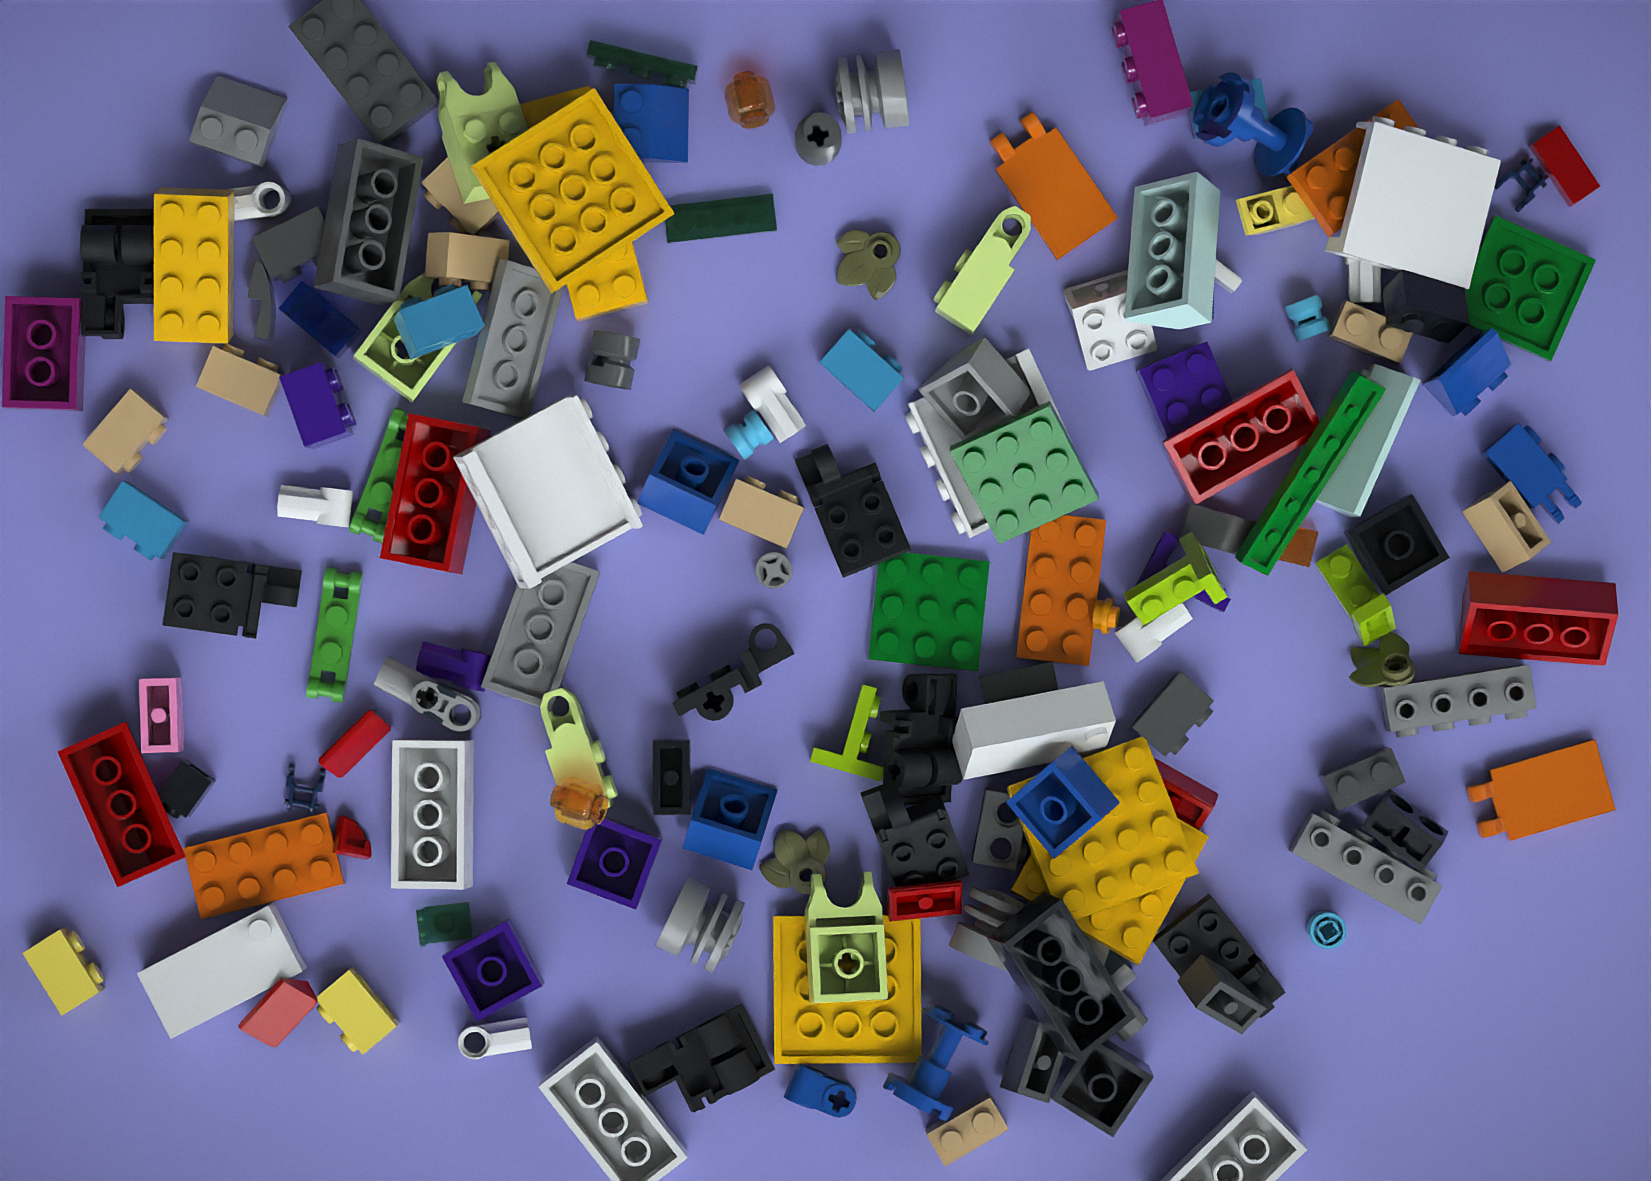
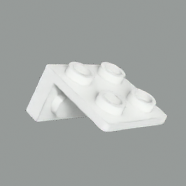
[1063,270,1157,371]

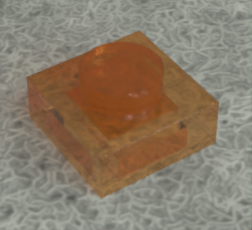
[1278,527,1318,568]

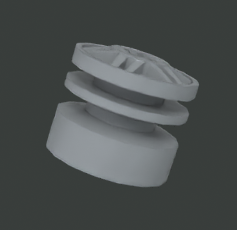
[834,49,909,134]
[656,876,745,973]
[949,887,1027,971]

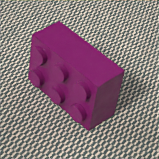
[1111,0,1194,126]
[2,296,86,411]

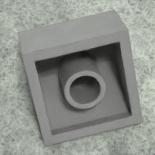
[189,75,288,169]
[918,337,1031,440]

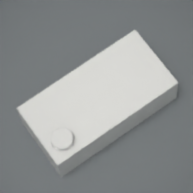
[952,681,1116,780]
[391,739,474,890]
[137,903,307,1039]
[538,1036,688,1181]
[1160,1091,1307,1181]

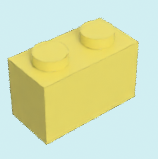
[22,927,105,1016]
[316,967,400,1055]

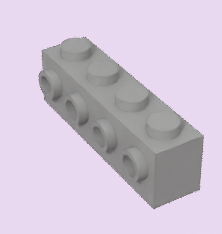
[1379,664,1537,737]
[1289,810,1443,925]

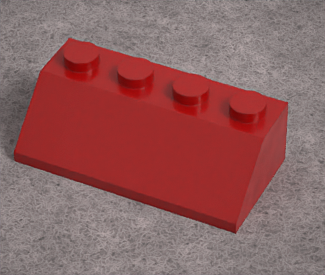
[1162,368,1320,504]
[380,413,491,575]
[1459,571,1619,666]
[57,722,186,887]

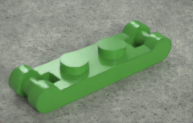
[349,408,408,544]
[306,567,363,703]

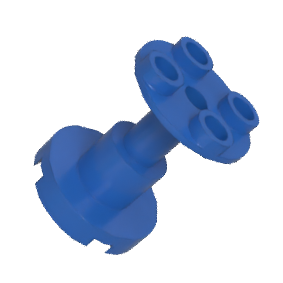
[1193,72,1313,177]
[882,1004,989,1121]

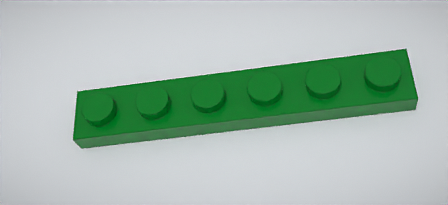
[1235,370,1386,576]

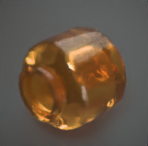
[724,71,776,129]
[550,776,609,830]

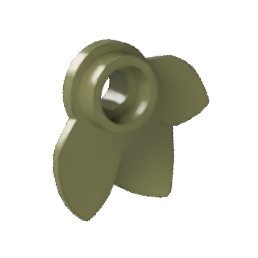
[836,229,901,300]
[1349,632,1415,687]
[759,829,830,895]

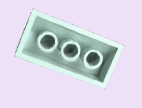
[1124,172,1220,330]
[1315,364,1421,518]

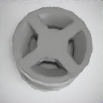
[755,552,792,589]

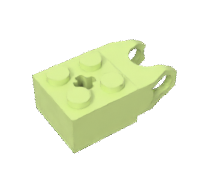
[436,62,528,204]
[933,206,1031,336]
[353,273,483,403]
[540,687,618,821]
[804,872,888,1004]

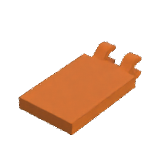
[989,112,1118,260]
[1466,739,1616,841]

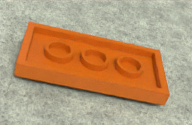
[1286,99,1419,237]
[1016,515,1106,666]
[183,812,345,919]

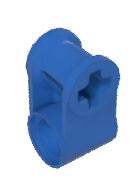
[784,1064,857,1118]

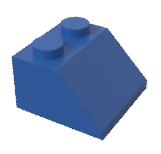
[613,84,689,163]
[637,429,740,535]
[1006,746,1120,859]
[682,768,778,871]

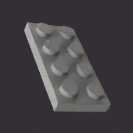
[462,259,564,419]
[481,562,600,712]

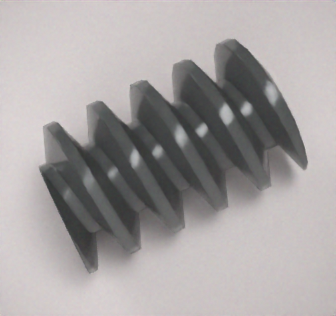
[795,112,842,166]

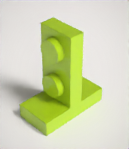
[1123,531,1228,626]
[1316,544,1396,647]
[810,684,884,782]

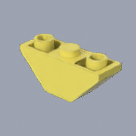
[1236,185,1315,236]

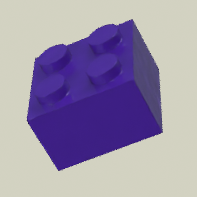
[1136,341,1232,439]
[279,362,357,450]
[567,813,663,910]
[441,918,545,1021]

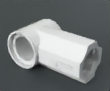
[229,182,292,221]
[1344,257,1381,304]
[738,365,806,443]
[277,485,353,528]
[1114,603,1193,663]
[458,1017,532,1059]

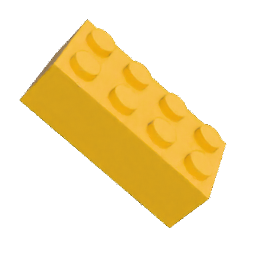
[154,187,234,344]

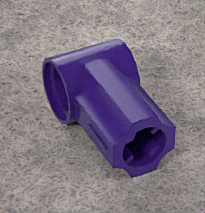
[416,641,492,692]

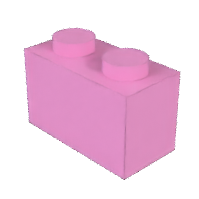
[139,677,185,753]

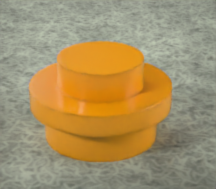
[1093,597,1120,635]

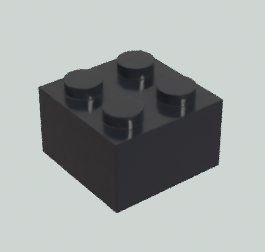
[1343,494,1450,595]
[1051,1040,1154,1137]

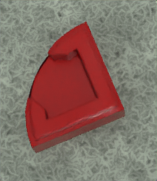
[332,815,372,860]

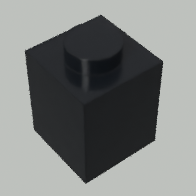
[158,759,216,819]

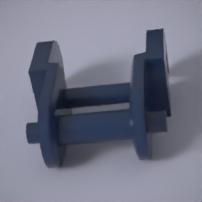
[1494,158,1549,213]
[284,763,326,815]

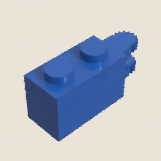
[1480,423,1582,524]

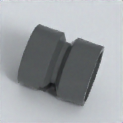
[584,330,640,390]

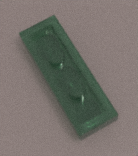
[587,40,699,88]
[665,194,777,244]

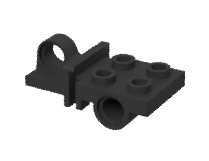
[80,209,154,339]
[795,444,911,578]
[162,552,302,639]
[672,623,794,721]
[880,673,963,805]
[860,780,970,887]
[1152,894,1286,1019]
[627,1004,776,1112]

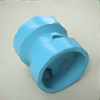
[1285,295,1332,342]
[723,409,774,460]
[1306,910,1347,949]

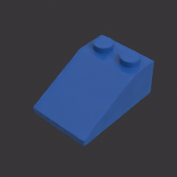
[1422,328,1511,416]

